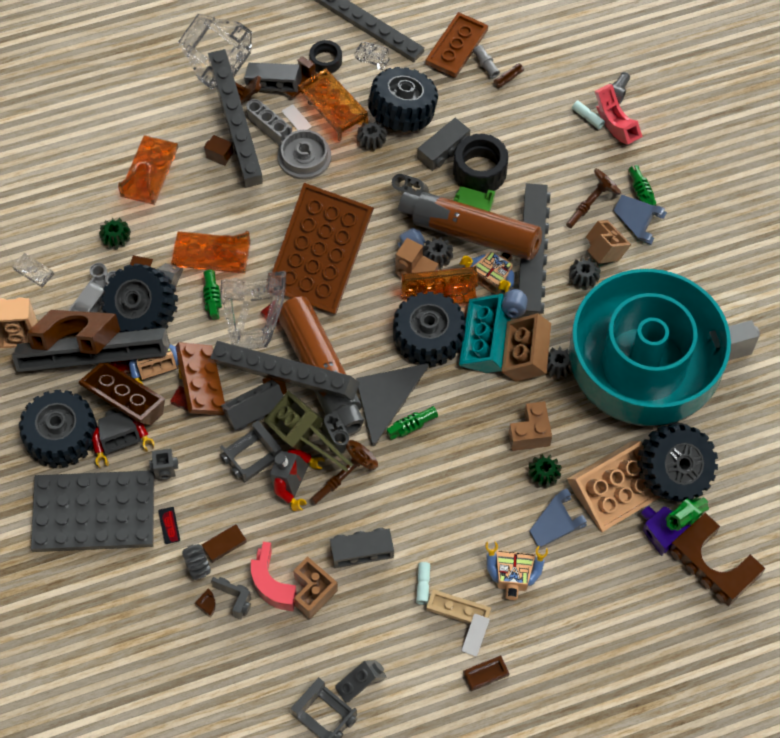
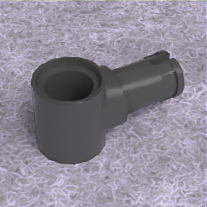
[609,72,630,104]

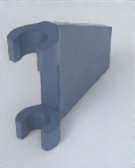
[614,195,667,245]
[530,488,587,548]

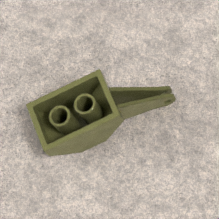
[264,390,353,472]

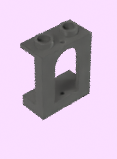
[220,420,282,483]
[291,677,357,738]

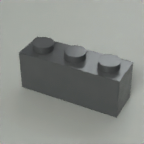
[244,62,302,92]
[417,117,470,171]
[221,379,283,430]
[330,528,394,568]

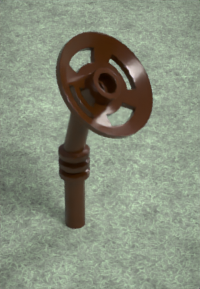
[566,168,621,228]
[310,440,378,505]

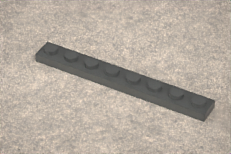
[314,0,425,62]

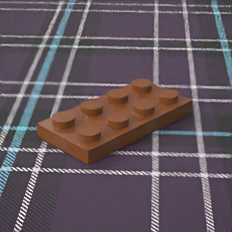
[425,12,488,78]
[175,342,225,415]

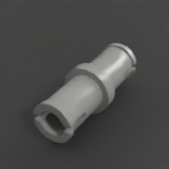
[473,45,500,79]

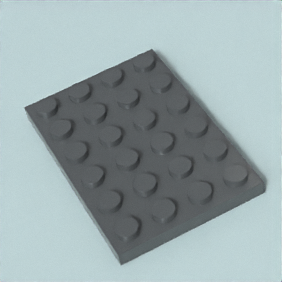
[31,470,155,552]

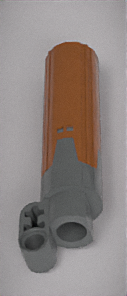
[391,174,542,261]
[276,296,364,454]

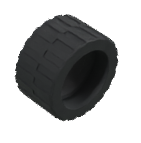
[453,133,509,193]

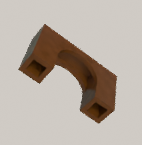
[27,310,120,354]
[669,512,766,606]

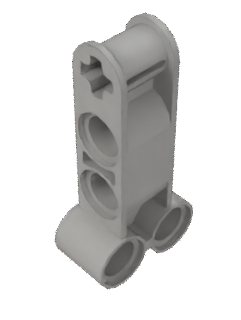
[68,263,116,333]

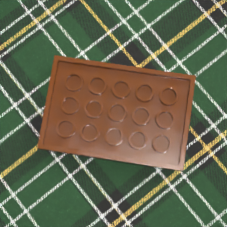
[266,183,374,314]

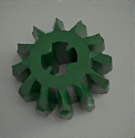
[99,217,131,249]
[528,454,562,488]

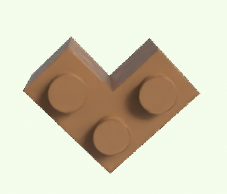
[586,220,631,263]
[395,238,439,290]
[508,401,552,451]
[293,556,338,619]

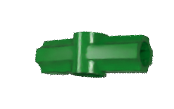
[666,497,709,531]

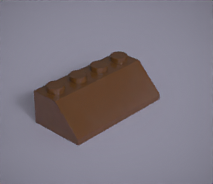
[79,362,165,425]

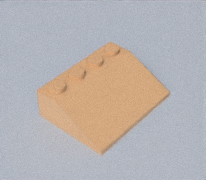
[567,441,660,532]

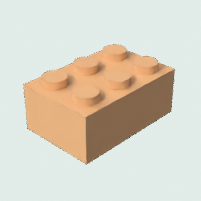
[0,297,38,348]

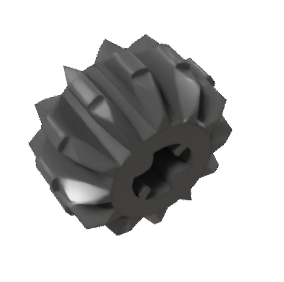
[357,120,387,151]
[423,237,453,268]
[569,257,601,289]
[547,346,573,379]
[182,544,211,580]

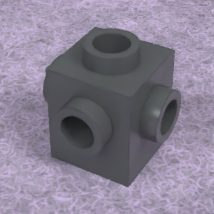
[149,449,179,480]

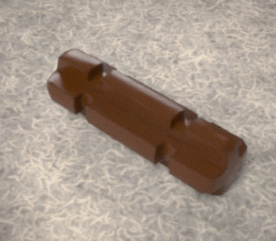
[494,63,524,88]

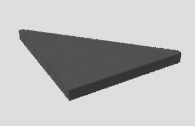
[356,363,428,446]

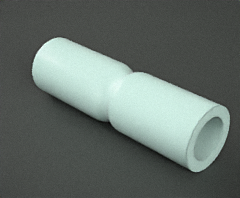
[572,101,605,130]
[416,562,430,605]

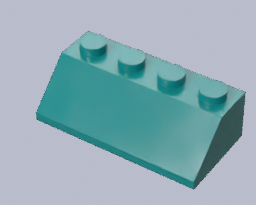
[459,294,511,373]

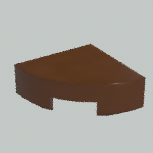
[195,588,216,618]

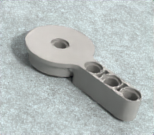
[246,99,331,179]

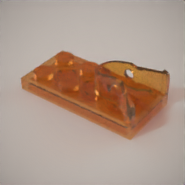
[298,68,368,141]
[118,135,178,205]
[171,231,251,274]
[401,266,479,304]

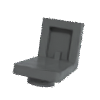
[211,577,251,620]
[336,660,387,702]

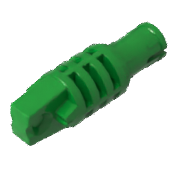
[628,165,656,206]
[203,270,222,320]
[387,406,438,440]

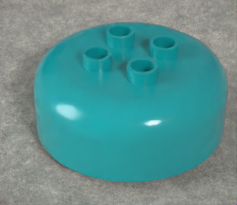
[569,269,731,426]

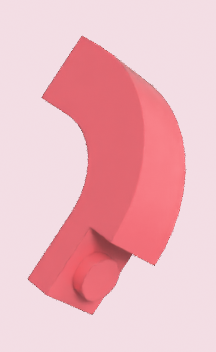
[594,84,643,144]
[251,542,297,611]

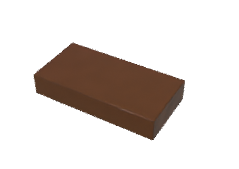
[201,524,247,563]
[463,655,510,692]

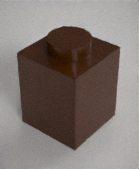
[204,135,234,166]

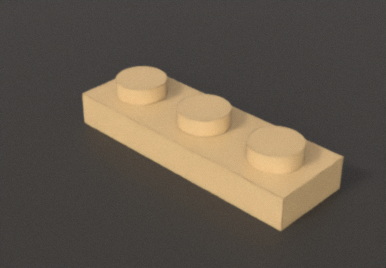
[426,589,491,624]

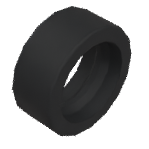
[309,40,342,74]

